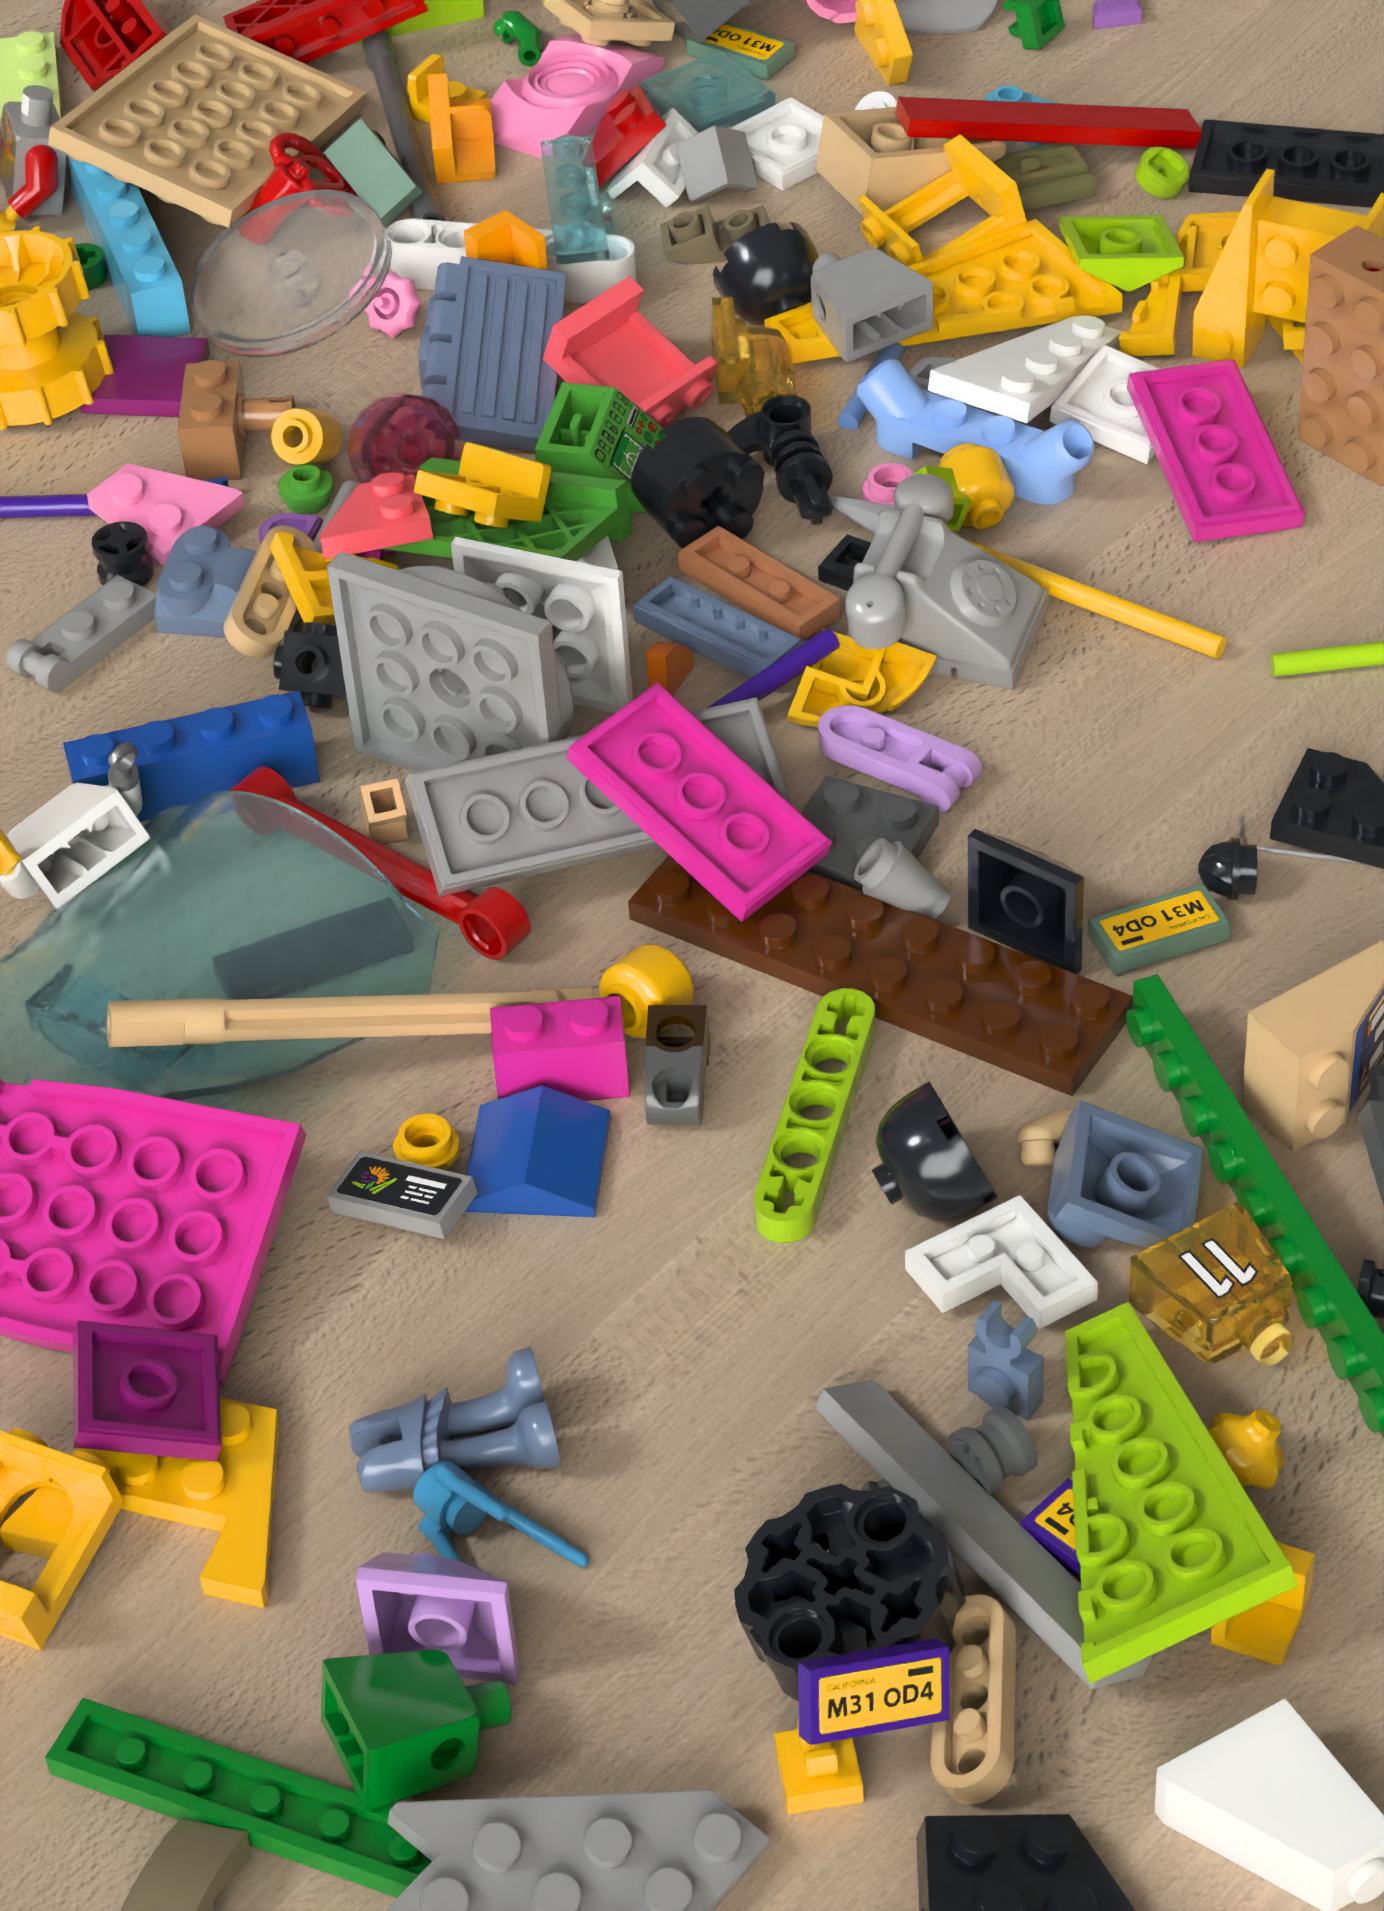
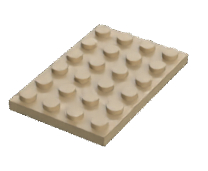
[48,14,367,228]

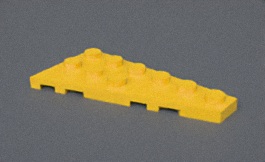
[764,218,1123,364]

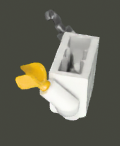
[0,742,151,909]

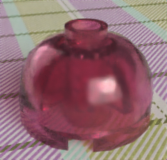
[347,393,460,484]

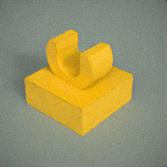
[774,1719,864,1814]

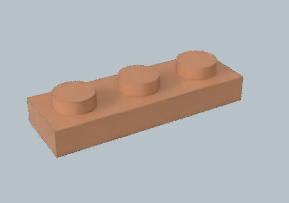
[678,525,841,641]

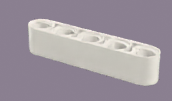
[386,218,637,304]

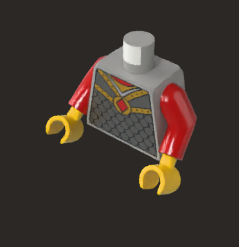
[0,85,66,233]

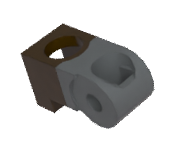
[644,1005,710,1125]

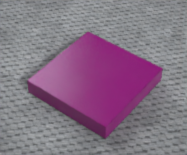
[81,334,210,417]
[73,1320,222,1461]

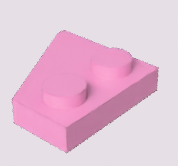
[87,463,244,566]

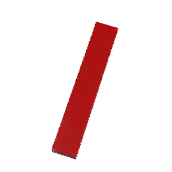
[895,96,1202,149]

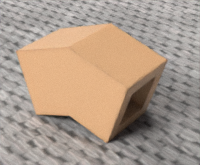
[359,778,408,844]

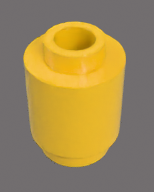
[271,409,342,465]

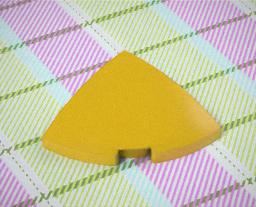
[786,628,937,727]

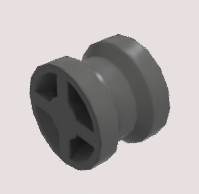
[948,1406,1037,1495]

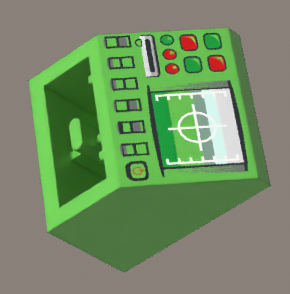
[535,382,666,513]

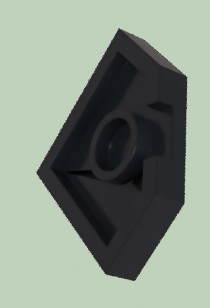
[1270,748,1384,869]

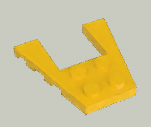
[1119,211,1306,357]

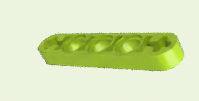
[754,988,876,1243]

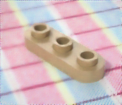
[224,525,318,658]
[930,1594,1016,1804]

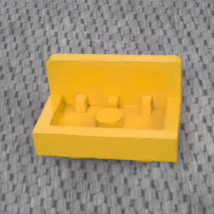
[414,442,552,528]

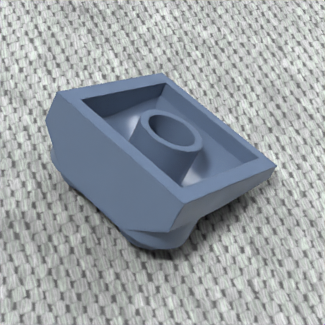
[154,526,256,638]
[1047,1100,1203,1256]

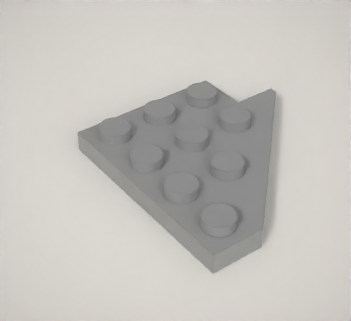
[387,1790,771,1911]

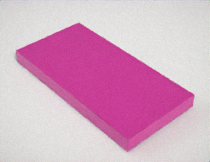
[1127,359,1305,542]
[567,682,832,922]

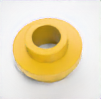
[393,1113,460,1170]

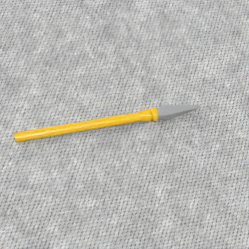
[829,495,1227,659]

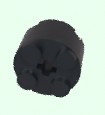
[632,417,764,549]

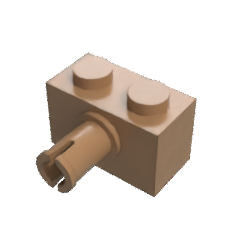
[177,360,296,481]

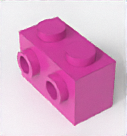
[490,996,630,1101]

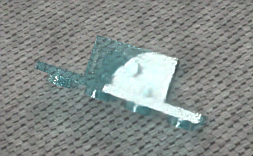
[541,135,615,264]

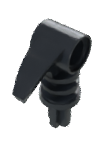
[727,395,833,525]

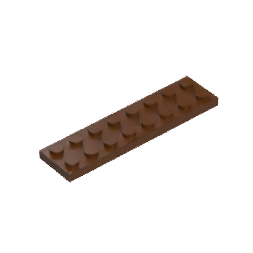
[628,855,1133,1096]

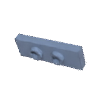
[633,576,805,679]

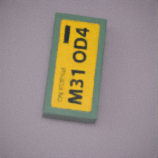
[686,21,795,81]
[1088,883,1231,975]

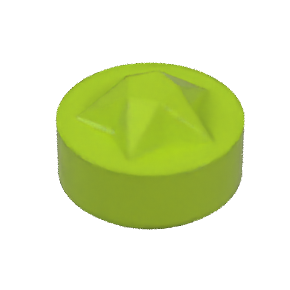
[1135,147,1190,198]

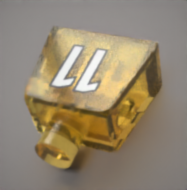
[1129,1202,1294,1366]

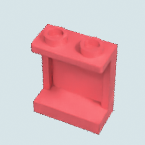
[543,276,718,429]

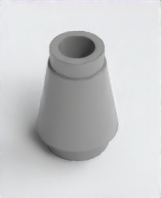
[854,838,951,919]

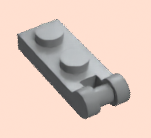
[6,575,157,692]

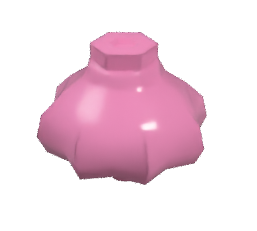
[362,270,422,338]

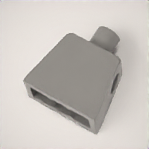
[811,249,933,363]

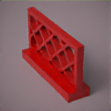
[223,0,428,64]

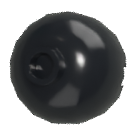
[713,222,819,325]
[872,1081,998,1220]

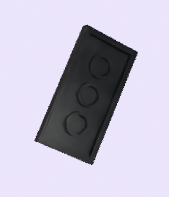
[1189,119,1384,208]

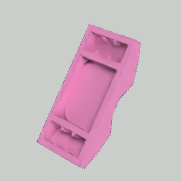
[490,33,665,163]

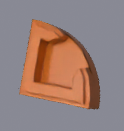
[646,641,694,696]

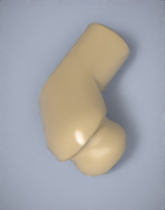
[1016,1110,1073,1167]

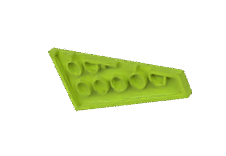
[1065,1302,1298,1684]

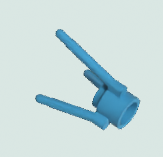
[413,1461,589,1567]

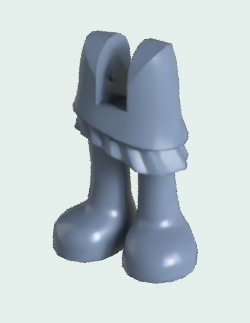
[349,1347,561,1492]

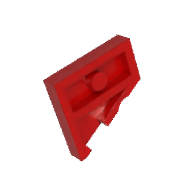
[580,84,667,191]

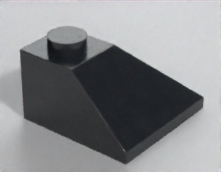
[968,829,1084,974]

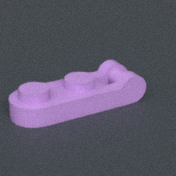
[818,705,982,813]

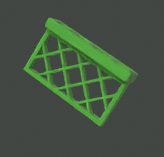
[382,457,633,561]

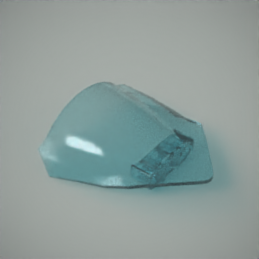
[0,791,440,1101]

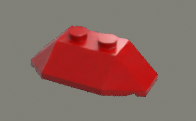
[59,0,174,92]

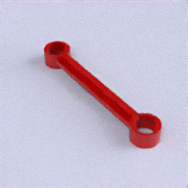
[228,767,531,960]

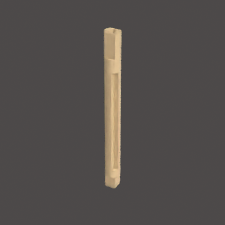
[106,988,594,1047]

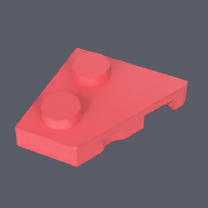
[319,472,433,559]

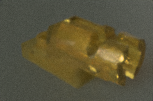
[711,297,797,417]

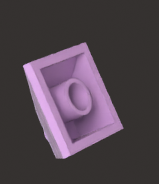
[355,1552,520,1684]

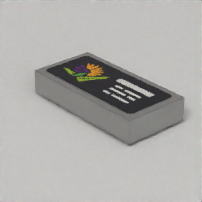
[326,1151,478,1239]

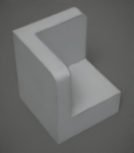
[676,125,758,202]

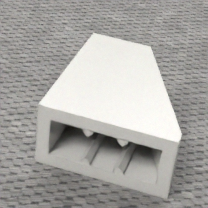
[1154,1699,1384,1911]

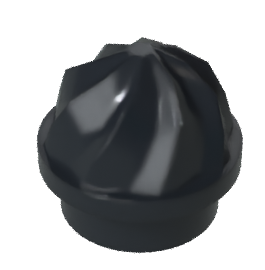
[1198,837,1258,900]

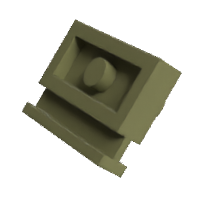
[993,143,1097,212]

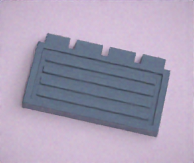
[420,256,567,452]

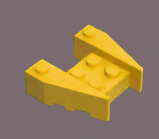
[1192,169,1384,368]

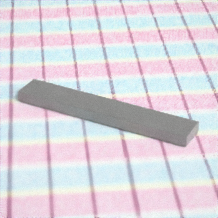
[815,1379,1153,1689]

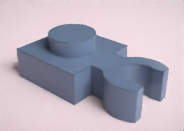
[968,1300,1044,1420]

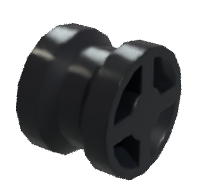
[92,521,154,587]

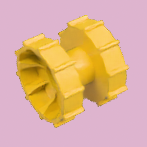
[0,226,114,430]

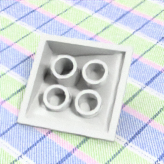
[451,537,633,713]

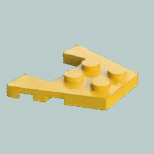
[0,1397,280,1608]

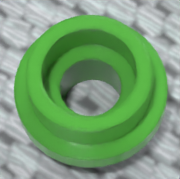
[278,464,334,514]

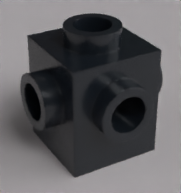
[273,622,347,709]

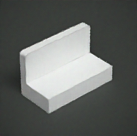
[606,108,699,208]

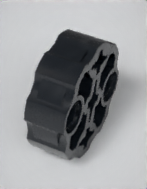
[734,1484,966,1701]

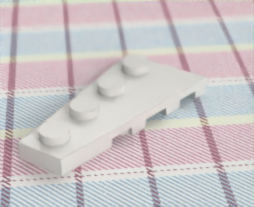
[928,315,1122,423]

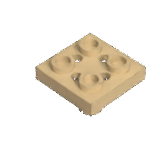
[543,0,675,47]

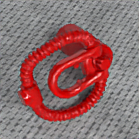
[234,132,370,248]

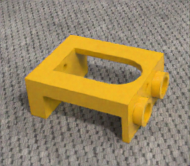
[858,134,1027,266]
[0,1428,124,1651]

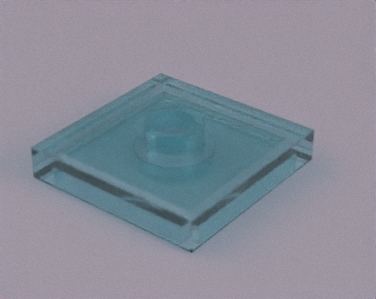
[639,51,775,133]

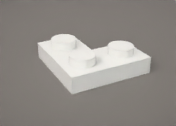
[905,1195,1098,1329]

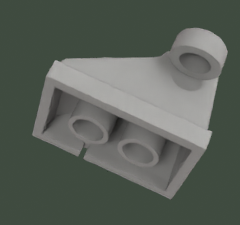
[845,474,1050,690]

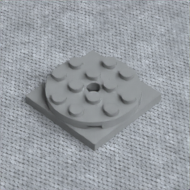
[327,551,574,772]

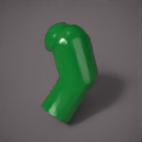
[493,10,543,67]

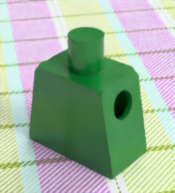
[321,1649,511,1811]

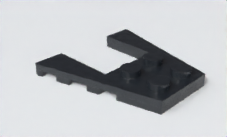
[916,1814,1136,1911]

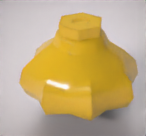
[1208,1409,1286,1490]

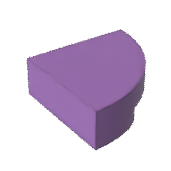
[1093,0,1142,30]

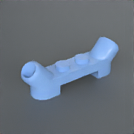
[856,359,1095,505]

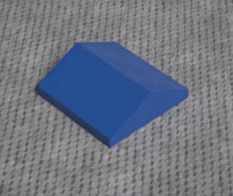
[465,1085,611,1218]

